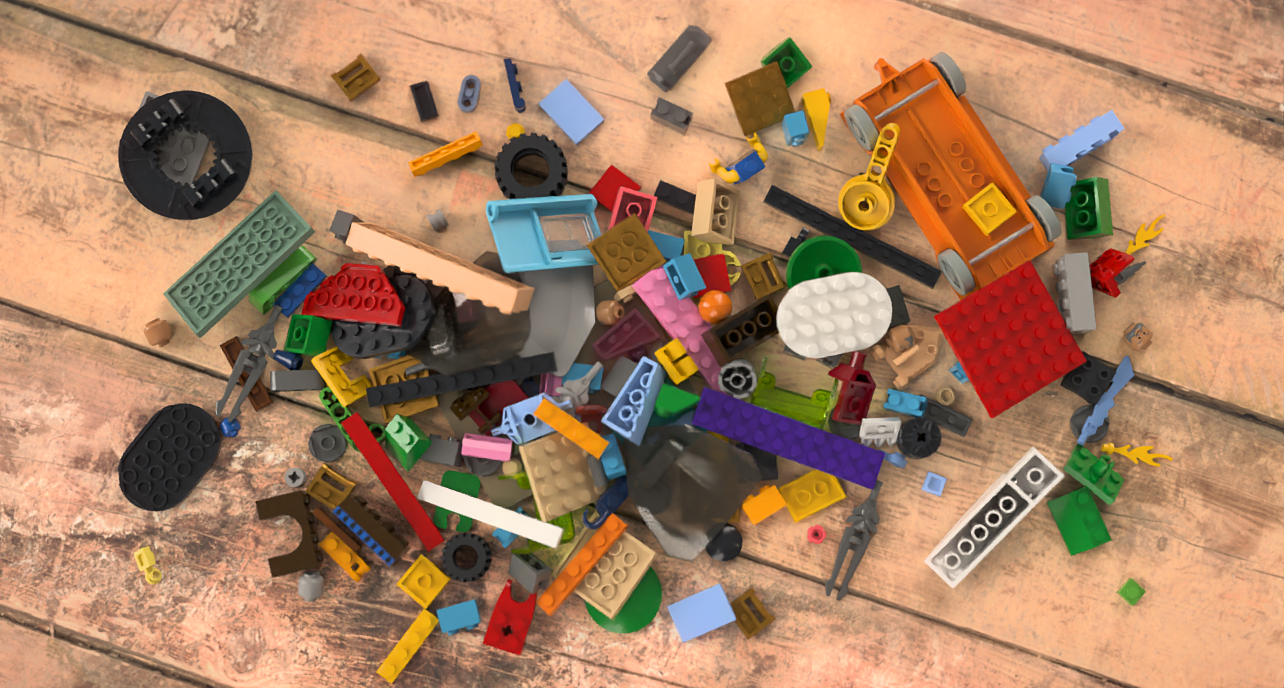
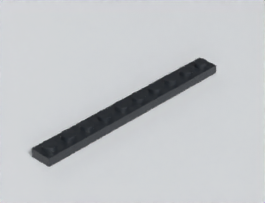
[763,185,942,289]
[366,352,558,407]

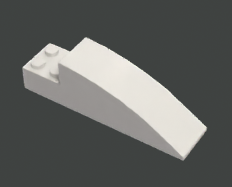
[924,447,1064,588]

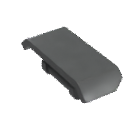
[647,25,712,92]

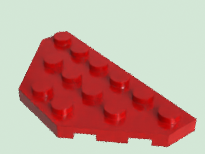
[301,263,405,326]

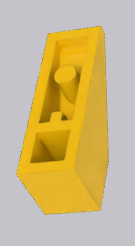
[801,88,832,151]

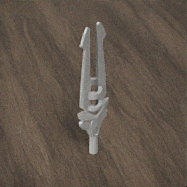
[514,361,604,463]

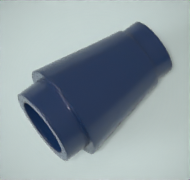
[273,350,304,370]

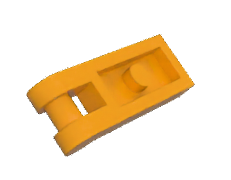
[319,531,371,583]

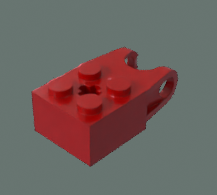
[482,579,538,656]

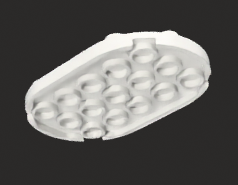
[777,272,892,358]

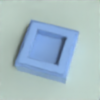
[921,472,947,497]

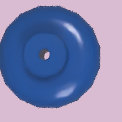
[220,417,241,437]

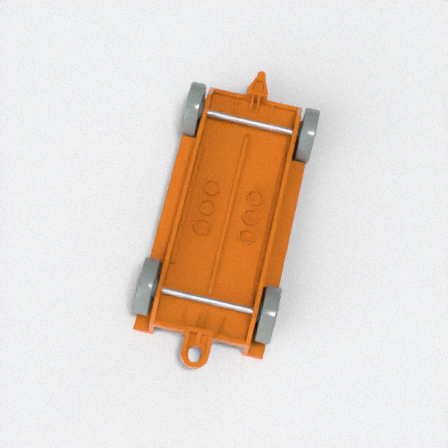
[839,52,1062,300]

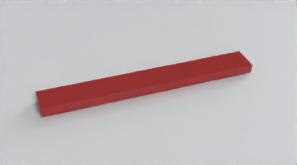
[341,412,445,552]

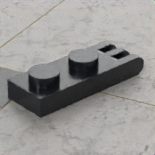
[654,180,696,216]

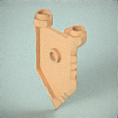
[869,325,944,391]

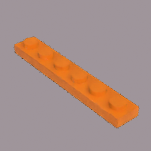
[535,513,628,616]

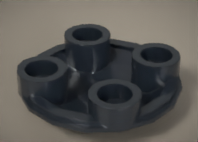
[704,523,743,562]

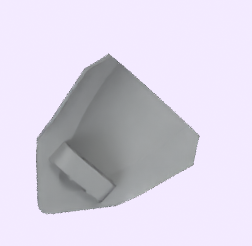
[476,240,595,377]

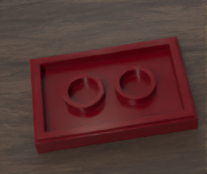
[469,379,530,436]

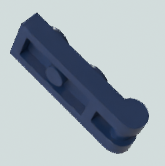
[503,58,526,113]

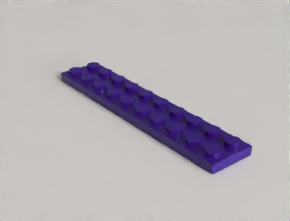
[691,387,885,490]

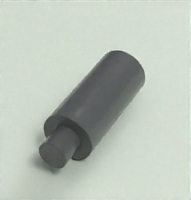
[586,452,609,487]

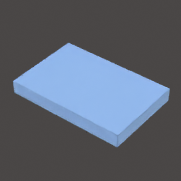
[538,79,604,146]
[667,583,737,643]

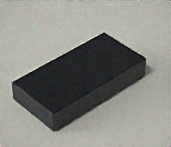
[410,80,439,122]

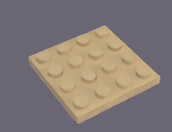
[519,422,608,522]
[551,511,658,620]

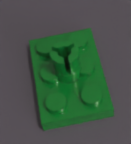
[1063,444,1125,505]

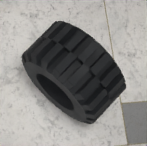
[441,533,492,582]

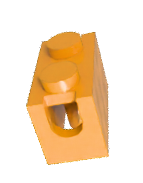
[741,484,787,525]

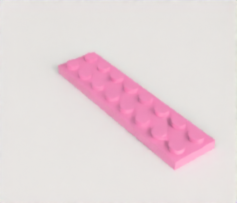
[631,264,738,399]

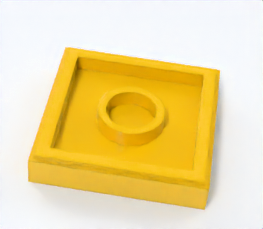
[962,182,1017,236]
[396,554,451,609]

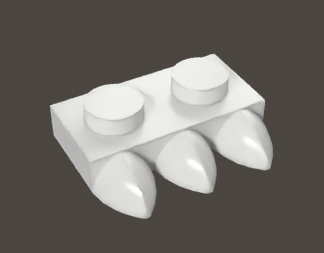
[859,417,901,447]

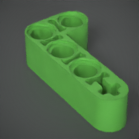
[249,245,317,315]
[319,387,385,453]

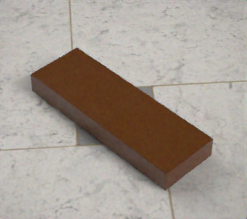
[312,507,363,552]

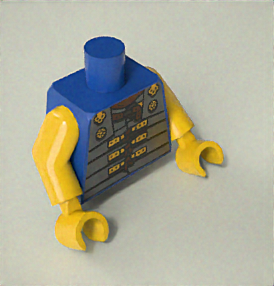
[708,133,769,185]

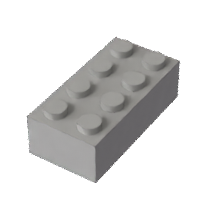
[1053,252,1096,335]

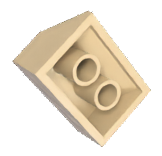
[691,178,740,245]

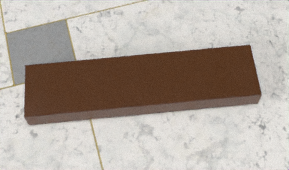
[220,336,274,412]

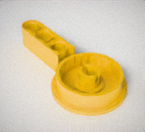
[838,123,901,231]

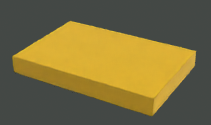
[777,470,847,523]

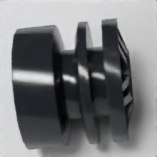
[896,417,942,460]

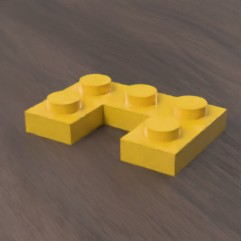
[311,346,373,407]

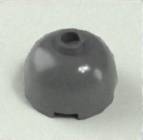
[718,359,757,399]

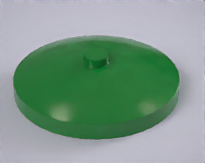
[786,236,862,290]
[584,566,662,634]

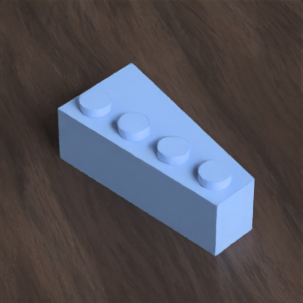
[1039,110,1125,171]
[601,356,667,446]

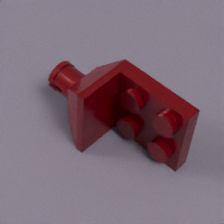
[828,351,876,425]

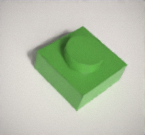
[1116,578,1146,606]

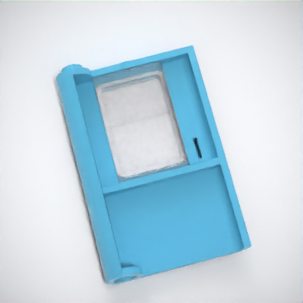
[486,194,601,273]

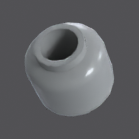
[298,571,324,602]

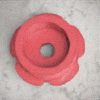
[807,525,826,544]

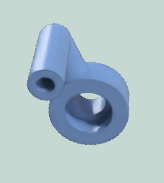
[878,450,908,469]

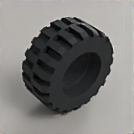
[494,133,568,199]

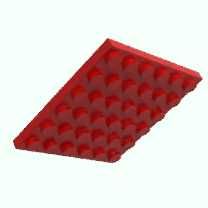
[934,260,1087,418]

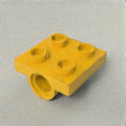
[654,338,700,385]

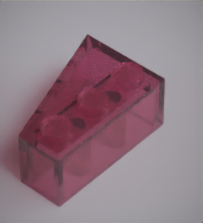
[591,308,661,362]

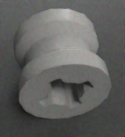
[427,209,449,232]
[285,468,307,488]

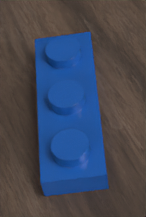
[273,263,327,318]

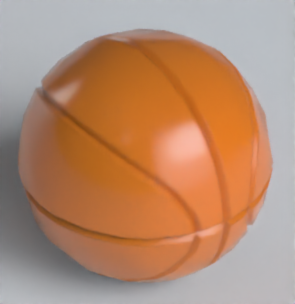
[698,290,732,324]

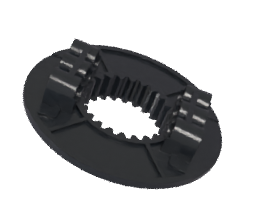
[118,90,253,220]

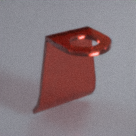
[575,404,607,435]

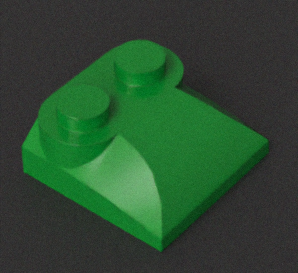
[760,37,813,89]

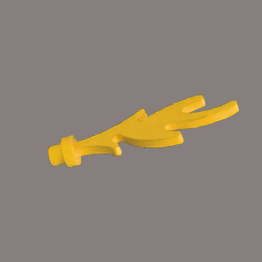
[1125,214,1165,255]
[1101,443,1173,467]

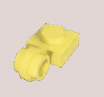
[134,546,162,584]

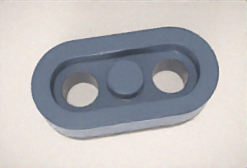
[458,75,481,113]

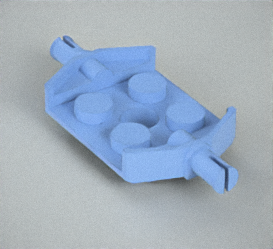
[491,392,573,444]

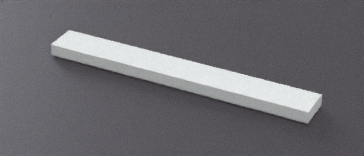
[417,480,564,548]

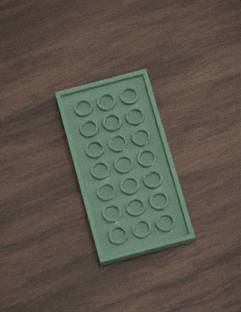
[163,190,315,338]

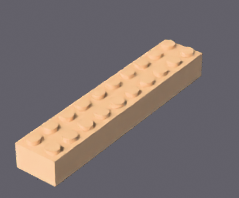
[346,222,535,314]

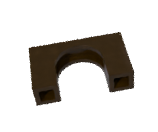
[255,490,323,578]

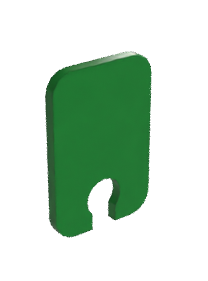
[434,470,481,532]

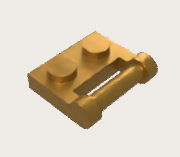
[331,54,381,102]
[741,252,788,301]
[305,463,357,510]
[730,587,776,640]

